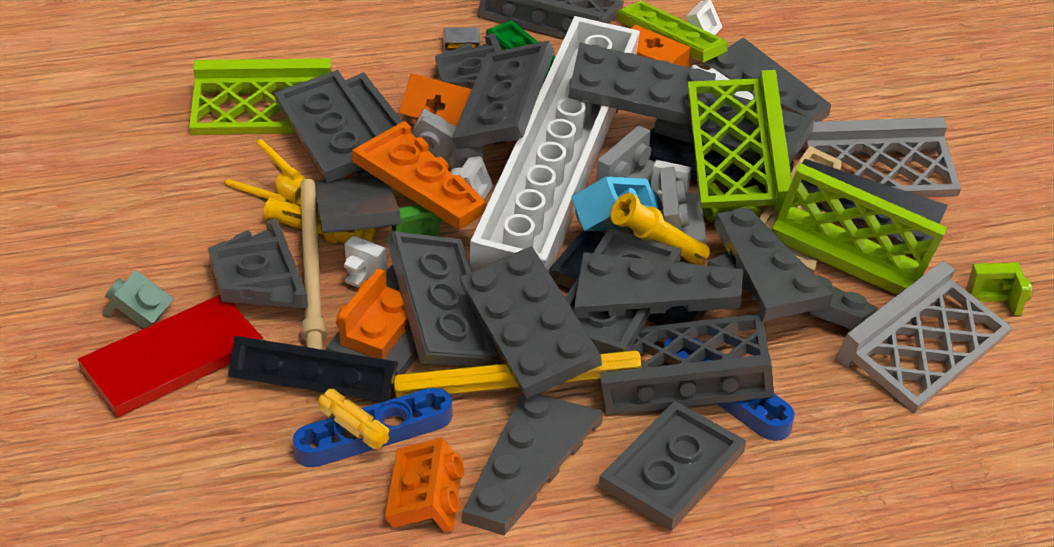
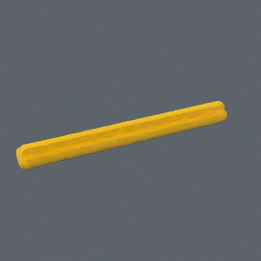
[394,350,642,398]

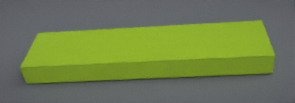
[617,1,728,63]

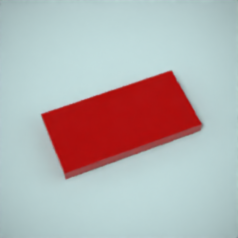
[78,295,263,418]

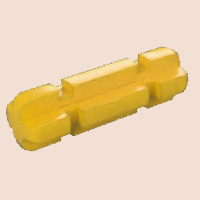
[318,389,390,449]

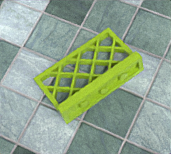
[189,58,332,135]
[687,70,792,212]
[772,163,947,295]

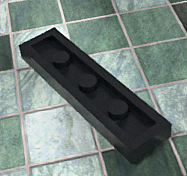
[228,336,398,402]

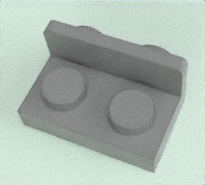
[411,108,485,169]
[596,125,655,186]
[660,166,707,244]

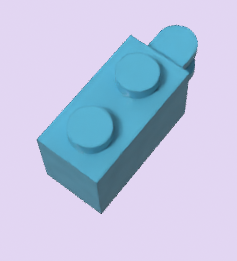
[571,177,662,231]

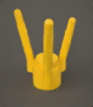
[225,139,307,206]

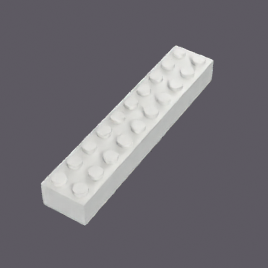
[469,16,640,272]

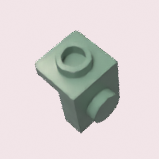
[102,270,174,328]

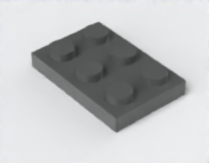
[599,401,746,531]

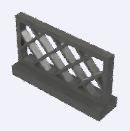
[478,0,624,39]
[601,314,774,415]

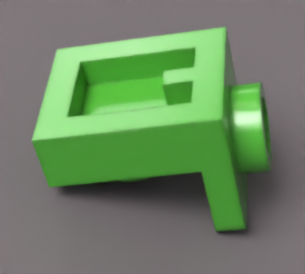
[391,204,443,236]

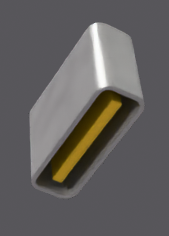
[443,27,480,52]

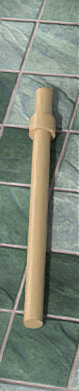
[300,179,326,349]

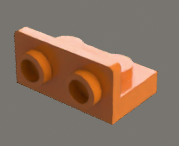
[336,268,410,359]
[385,437,464,533]

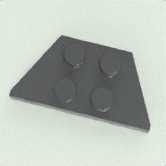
[435,33,501,89]
[208,218,308,308]

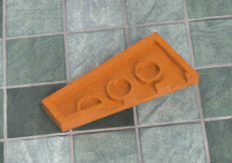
[352,121,486,230]

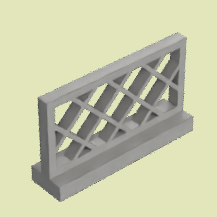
[801,117,961,197]
[835,260,1013,413]

